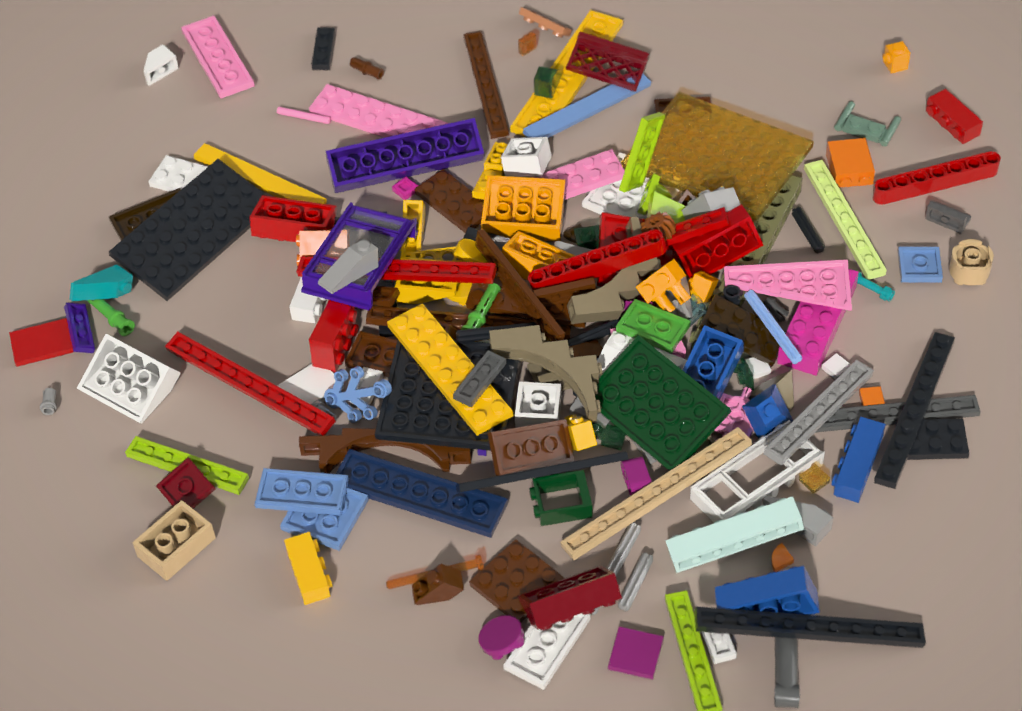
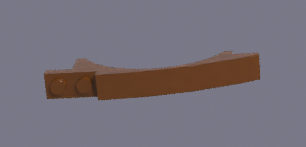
[299,428,471,474]

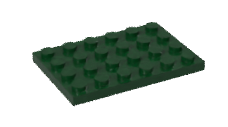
[595,335,732,471]

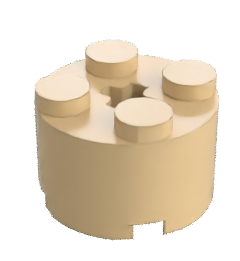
[949,239,994,286]

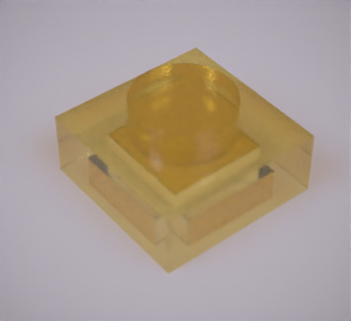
[799,464,830,494]

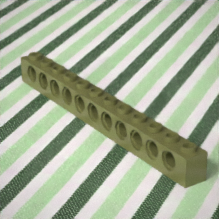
[689,172,803,351]

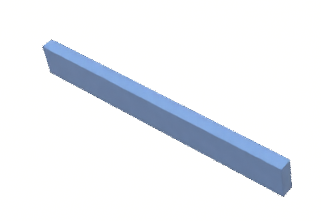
[523,74,651,138]

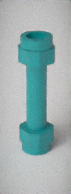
[852,269,895,302]

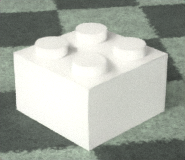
[501,137,552,177]
[515,382,562,428]

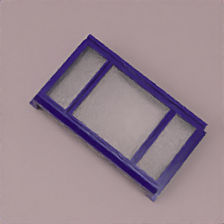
[301,202,418,311]

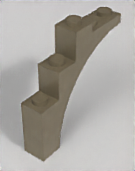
[567,217,661,324]
[489,325,602,422]

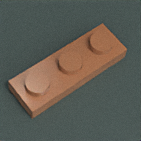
[518,7,572,38]

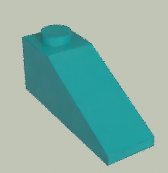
[69,265,133,301]

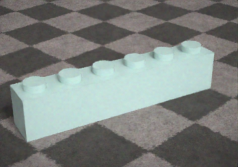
[665,496,804,573]

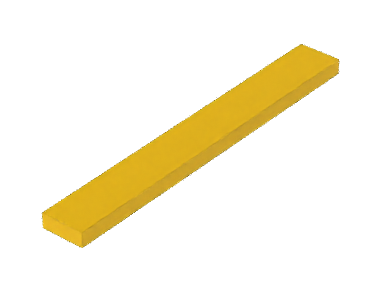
[193,143,327,204]

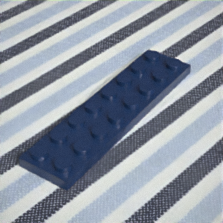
[336,449,508,538]

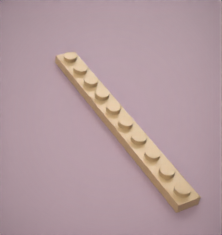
[560,427,752,560]

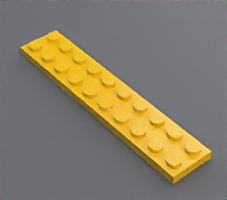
[510,10,623,137]

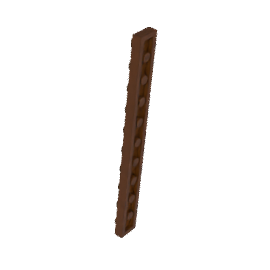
[366,306,571,340]

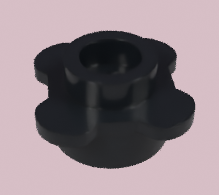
[721,285,743,305]

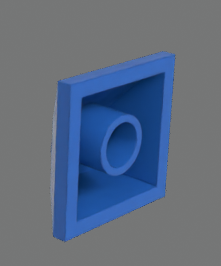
[742,384,794,439]

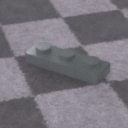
[453,350,506,408]

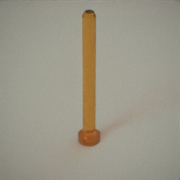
[386,554,484,589]

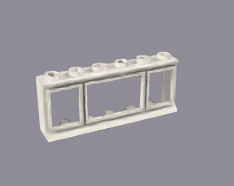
[690,420,825,523]

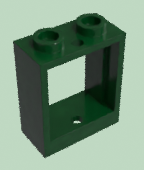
[529,470,593,526]

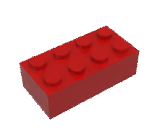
[672,204,764,279]

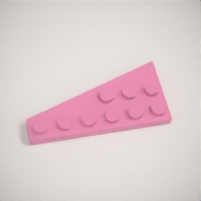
[724,260,852,311]

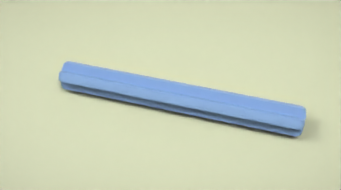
[744,290,802,364]

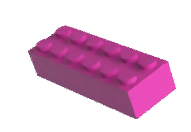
[777,260,859,376]

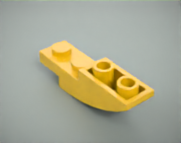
[472,142,508,200]

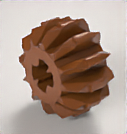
[641,212,676,241]

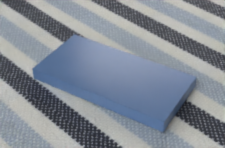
[254,468,349,515]

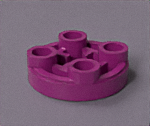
[478,615,525,660]

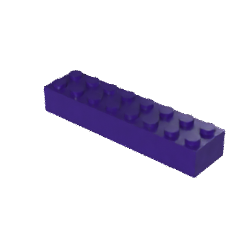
[326,118,484,193]

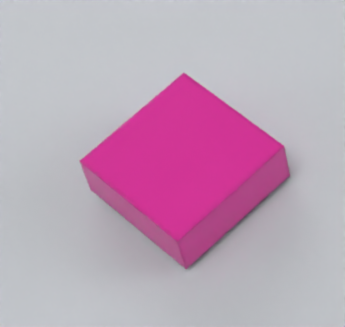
[392,177,418,200]

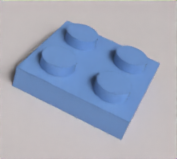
[898,247,943,283]

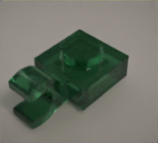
[733,358,754,391]
[592,423,626,451]

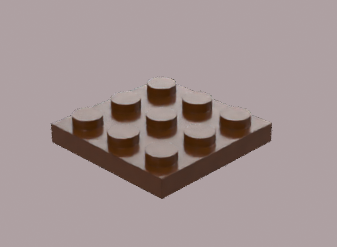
[469,539,565,623]

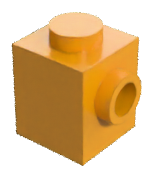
[883,41,910,73]
[688,271,719,304]

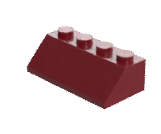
[518,565,622,630]

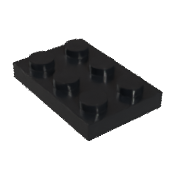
[907,418,969,460]

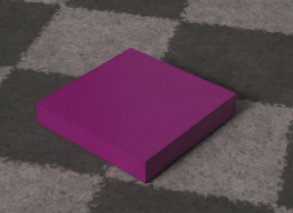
[608,626,664,680]

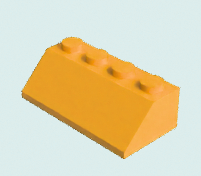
[501,231,575,280]

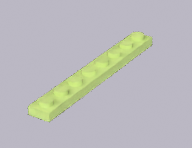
[804,160,887,280]

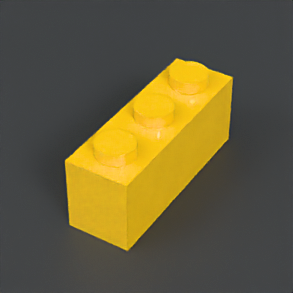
[284,532,332,605]

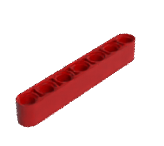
[873,151,1001,205]
[528,229,667,291]

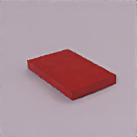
[9,318,73,367]

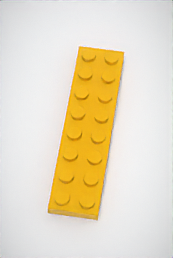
[387,303,513,436]

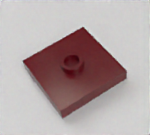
[156,457,216,509]

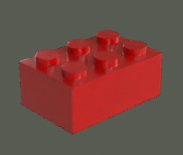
[309,300,359,372]

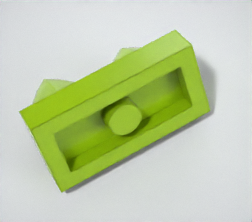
[637,173,672,215]

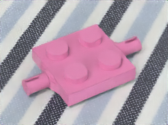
[714,387,754,438]

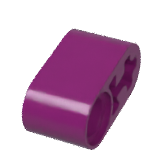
[620,456,652,496]

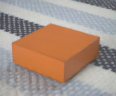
[859,386,885,406]

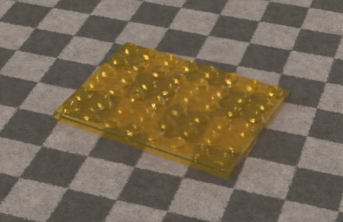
[621,92,814,221]

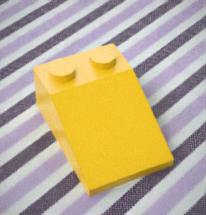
[395,257,458,304]

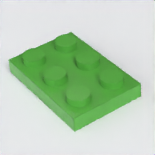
[616,299,691,354]

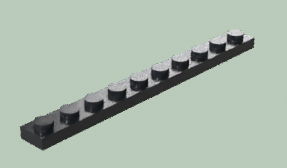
[874,332,955,489]
[694,606,926,648]

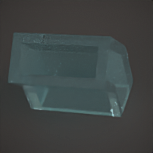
[689,294,706,328]

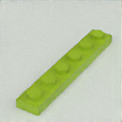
[125,436,249,495]
[665,590,723,711]

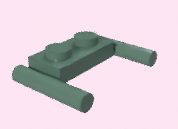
[834,101,901,147]

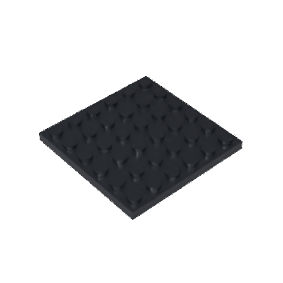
[375,340,520,451]

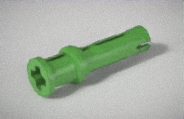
[461,283,501,330]
[87,299,135,336]

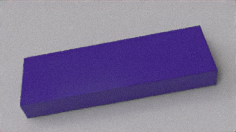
[64,302,95,353]

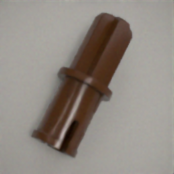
[349,57,384,80]

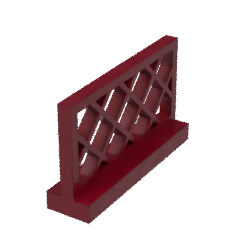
[566,32,650,92]

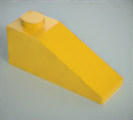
[401,200,425,255]

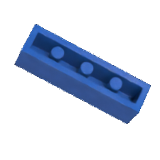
[831,417,886,503]

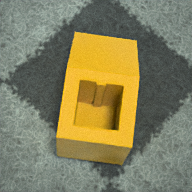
[564,414,597,451]

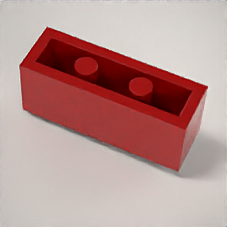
[926,89,983,144]

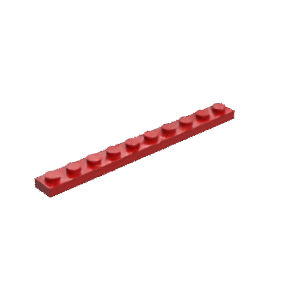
[296,256,497,284]
[165,331,336,436]

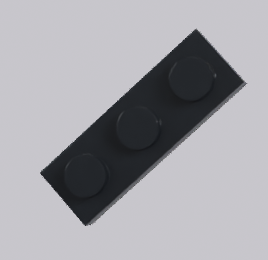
[311,27,336,70]

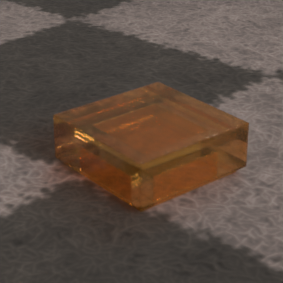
[518,32,537,56]

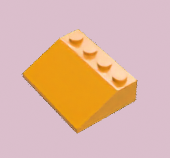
[481,175,565,242]

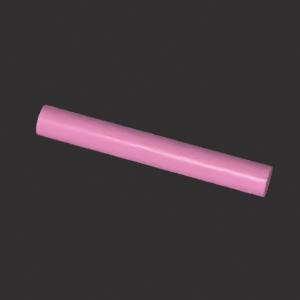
[277,107,331,124]

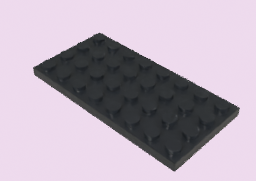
[109,159,267,301]

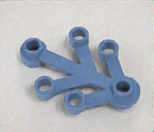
[324,366,392,423]

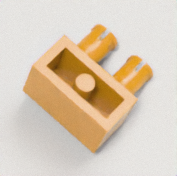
[636,259,691,313]

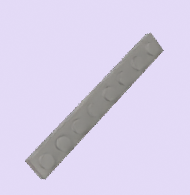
[763,360,874,466]

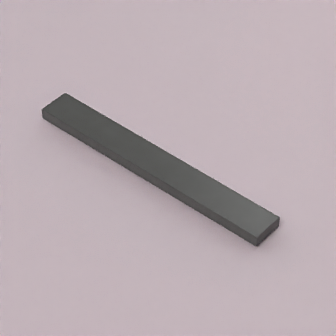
[815,395,981,433]

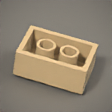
[132,500,216,581]

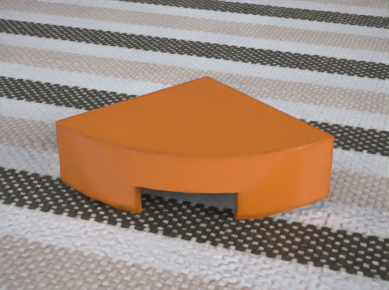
[771,543,794,572]

